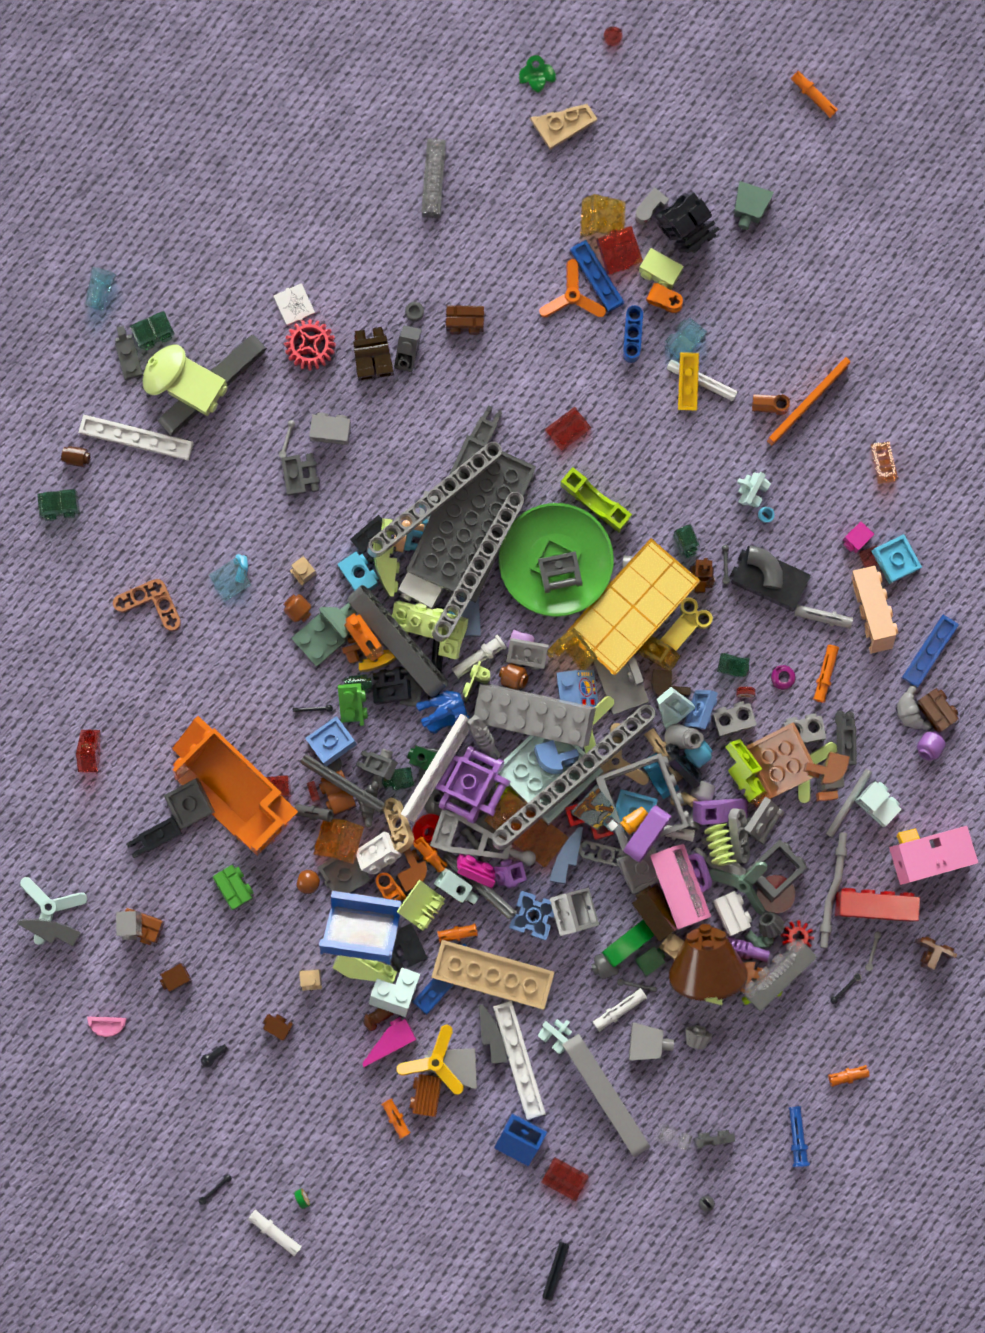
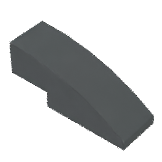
[17,918,81,946]
[479,1004,507,1063]

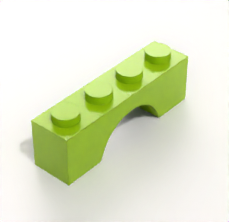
[560,467,632,533]

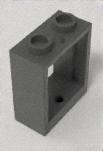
[745,840,807,902]

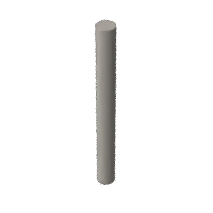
[826,769,872,838]

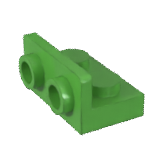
[338,683,368,726]

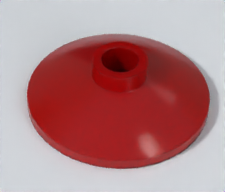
[412,814,440,850]

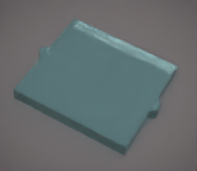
[209,558,251,602]

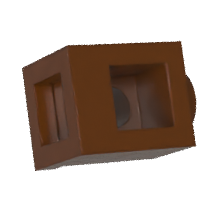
[263,1013,294,1041]

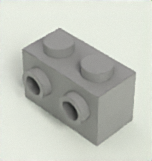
[309,413,351,445]

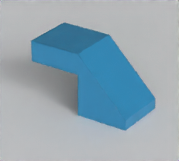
[643,753,680,799]

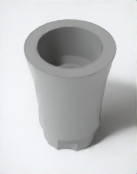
[665,723,704,750]

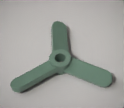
[709,862,767,915]

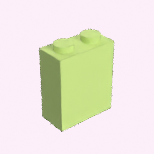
[167,358,228,416]

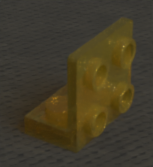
[580,194,625,238]
[547,628,597,670]

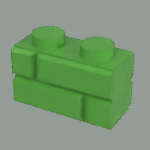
[212,865,254,911]

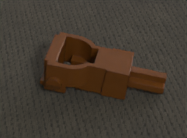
[689,558,715,593]

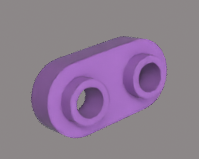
[688,853,712,892]

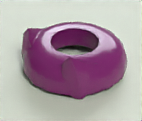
[771,665,796,690]

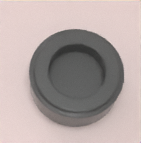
[405,302,424,322]

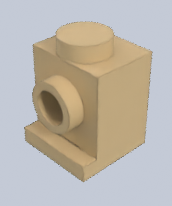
[290,556,317,585]
[659,933,684,959]
[299,969,322,991]

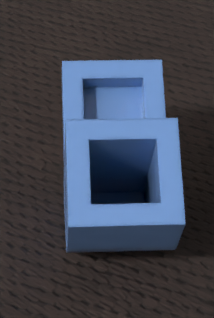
[534,740,579,774]

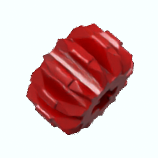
[781,920,814,953]

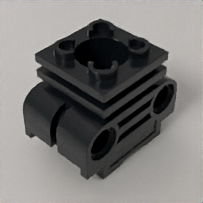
[655,192,720,253]

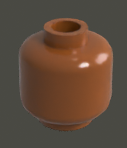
[283,594,312,622]
[499,663,529,690]

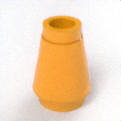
[620,806,648,835]

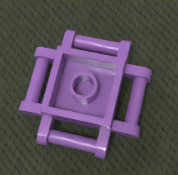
[435,746,511,824]

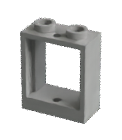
[550,887,599,936]

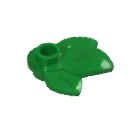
[519,55,556,93]

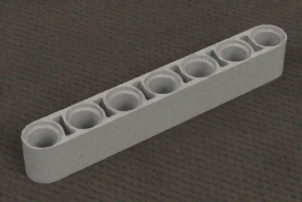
[562,1034,650,1158]

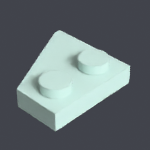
[657,687,695,730]

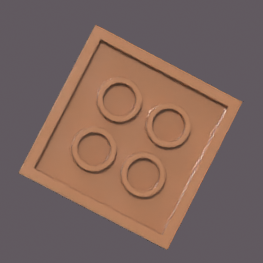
[746,723,814,799]

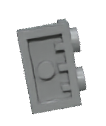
[506,638,548,670]

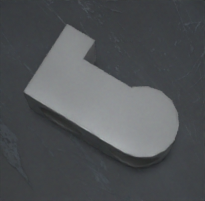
[635,188,669,225]

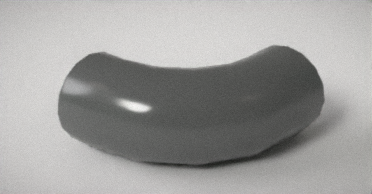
[747,545,783,589]

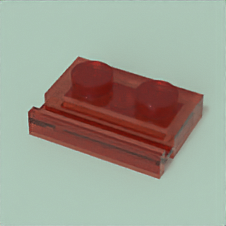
[545,407,592,452]
[541,1157,589,1201]

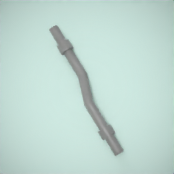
[820,832,847,949]

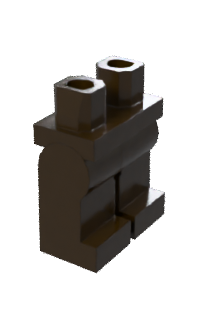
[353,327,394,381]

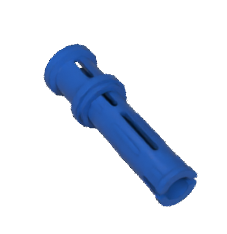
[789,1106,810,1167]

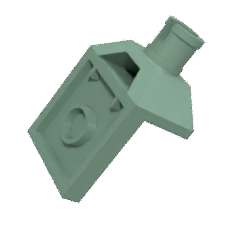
[292,602,357,667]

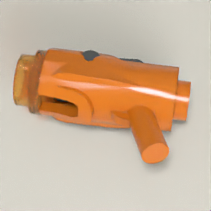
[344,613,385,662]

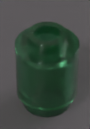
[344,674,372,693]

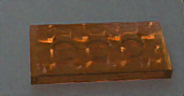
[484,789,569,868]

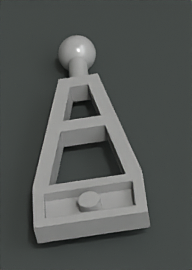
[430,809,536,866]

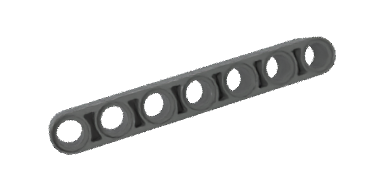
[158,334,267,436]
[347,585,448,698]

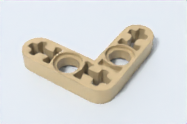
[383,798,414,853]

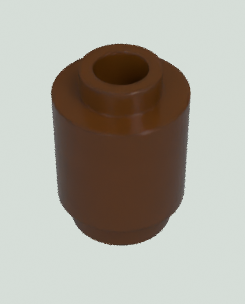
[61,446,91,467]

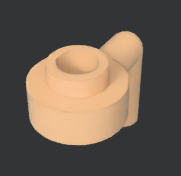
[394,520,425,552]

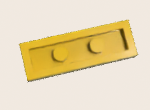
[678,352,700,411]

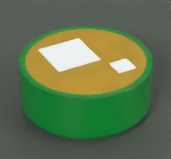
[294,1188,310,1209]

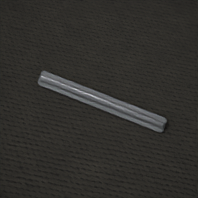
[301,755,385,813]
[443,852,517,920]

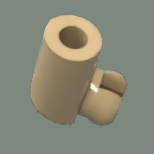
[670,792,698,808]

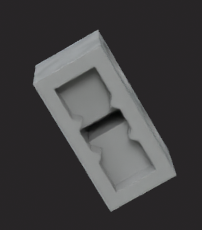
[712,701,757,738]
[782,713,826,744]
[116,911,142,940]

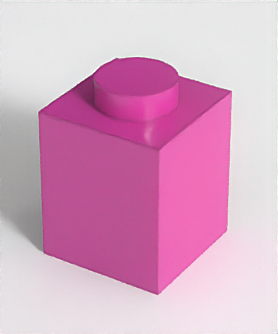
[843,521,875,553]

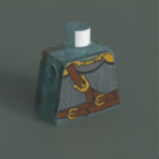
[571,785,619,832]

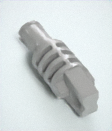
[467,715,501,760]

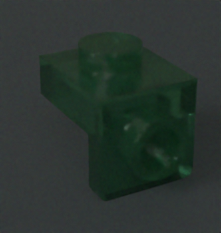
[717,653,750,677]

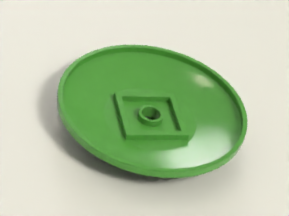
[499,503,614,617]

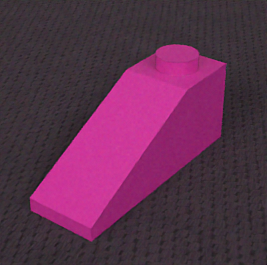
[362,1017,416,1067]

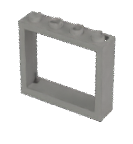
[596,753,691,851]

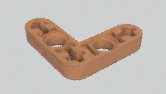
[113,579,181,631]

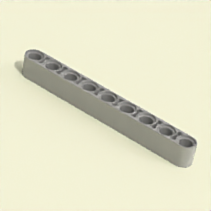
[367,442,502,558]
[432,492,524,642]

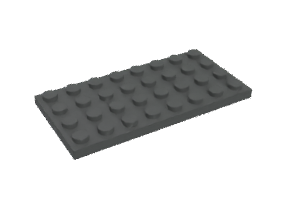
[406,435,536,603]

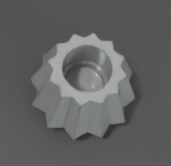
[686,1025,712,1050]

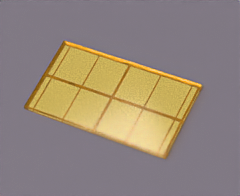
[566,538,700,675]

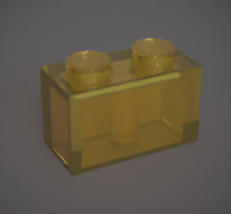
[637,636,681,672]

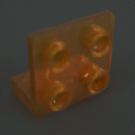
[313,819,364,864]

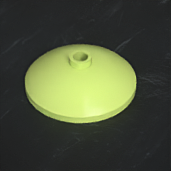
[143,345,186,395]

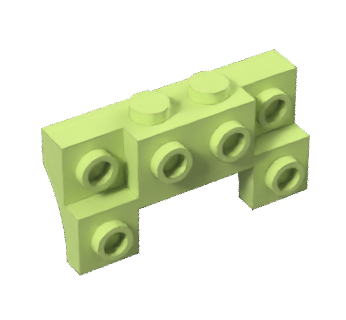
[392,600,468,660]

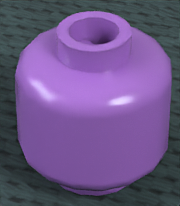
[917,731,946,761]

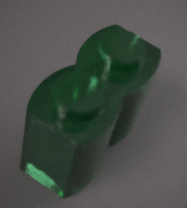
[130,311,175,350]
[37,489,80,521]
[672,524,700,558]

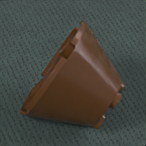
[669,924,748,1001]

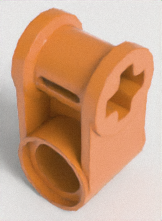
[646,283,683,313]
[376,872,407,901]

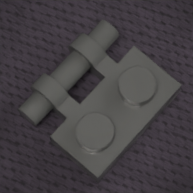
[281,453,320,496]

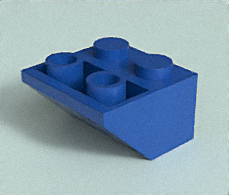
[494,1113,547,1167]

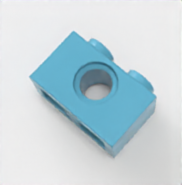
[337,551,379,591]

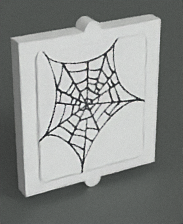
[274,283,315,325]

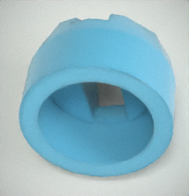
[758,507,775,522]

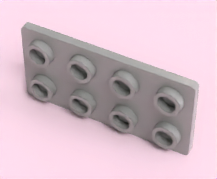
[591,654,649,714]

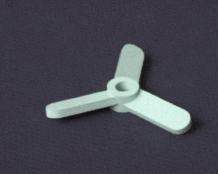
[20,877,87,945]

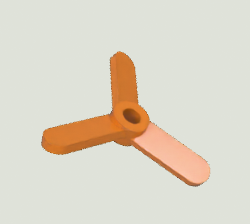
[539,259,606,317]

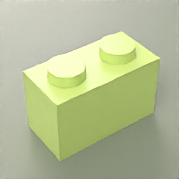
[639,248,684,290]

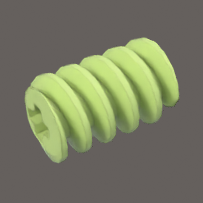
[704,824,737,866]

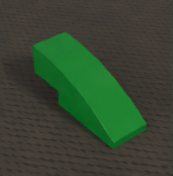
[602,919,654,968]

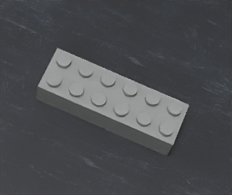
[474,683,596,747]

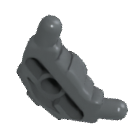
[358,781,379,828]

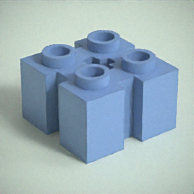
[509,891,554,941]

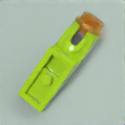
[726,739,769,807]

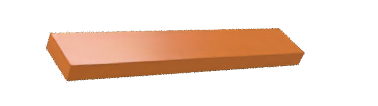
[767,357,851,446]

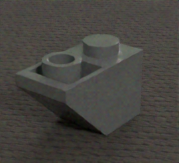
[394,325,422,372]

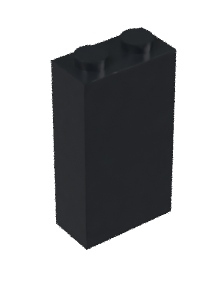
[729,546,811,612]

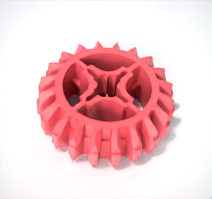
[284,319,336,371]

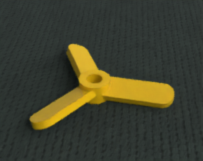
[397,1025,464,1095]

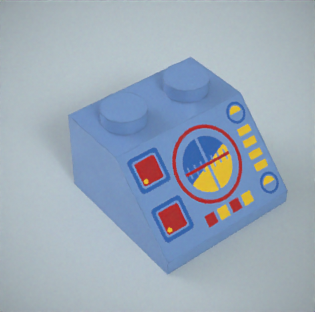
[556,670,598,707]

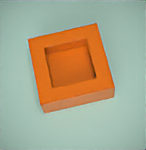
[816,791,838,801]

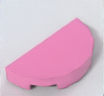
[87,1017,127,1037]

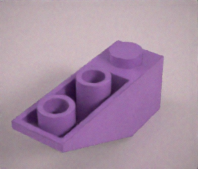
[693,798,747,825]

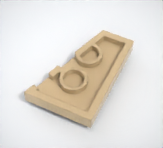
[530,104,597,150]

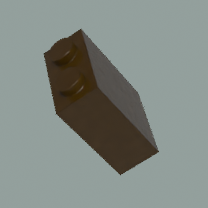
[632,884,677,942]

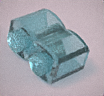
[665,318,707,361]

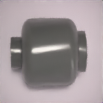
[591,953,621,979]

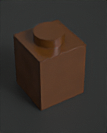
[160,963,192,992]

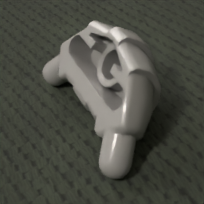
[896,686,931,730]

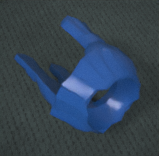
[416,690,469,733]

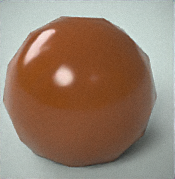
[296,870,320,894]

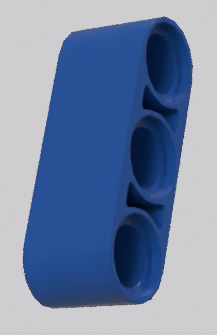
[623,305,643,363]

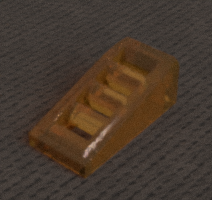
[871,441,897,484]

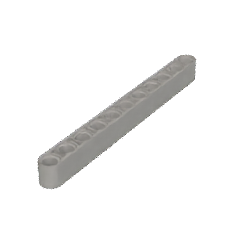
[492,705,655,850]

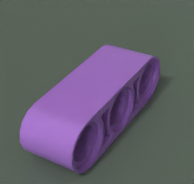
[623,805,672,863]

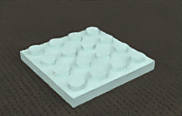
[498,735,603,825]

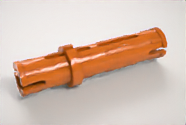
[790,70,838,118]
[813,644,839,703]

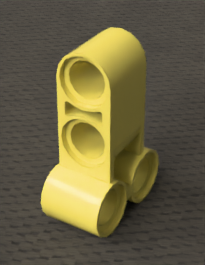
[658,598,713,655]

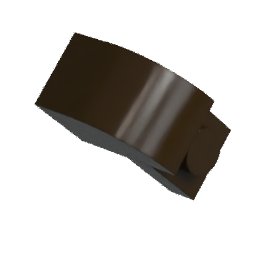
[651,669,691,698]

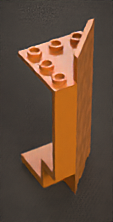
[172,716,298,856]

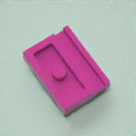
[457,854,496,888]

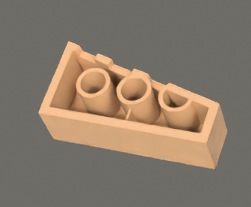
[851,566,898,654]

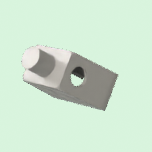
[628,1022,674,1060]

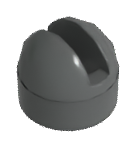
[699,1195,715,1212]

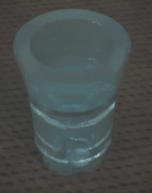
[85,267,117,310]

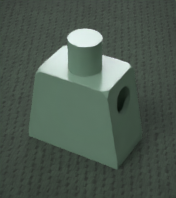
[734,181,774,230]

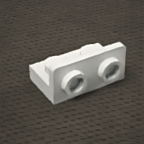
[355,832,402,874]

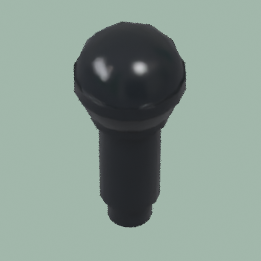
[201,1044,228,1067]

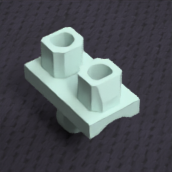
[737,472,771,507]
[538,1019,572,1054]

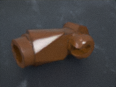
[364,1008,394,1031]

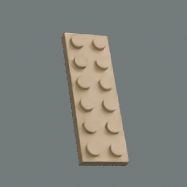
[431,940,554,1010]

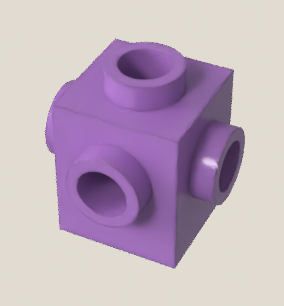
[494,859,527,888]

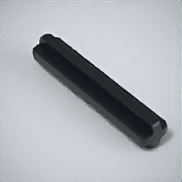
[542,1242,569,1301]

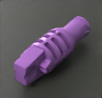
[728,936,770,963]

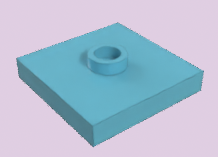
[871,534,922,584]

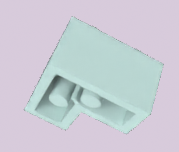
[855,781,901,827]
[369,968,420,1017]

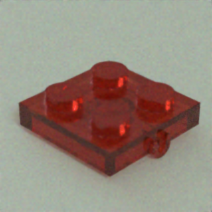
[596,226,643,275]

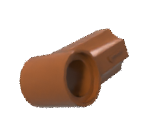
[752,394,790,415]

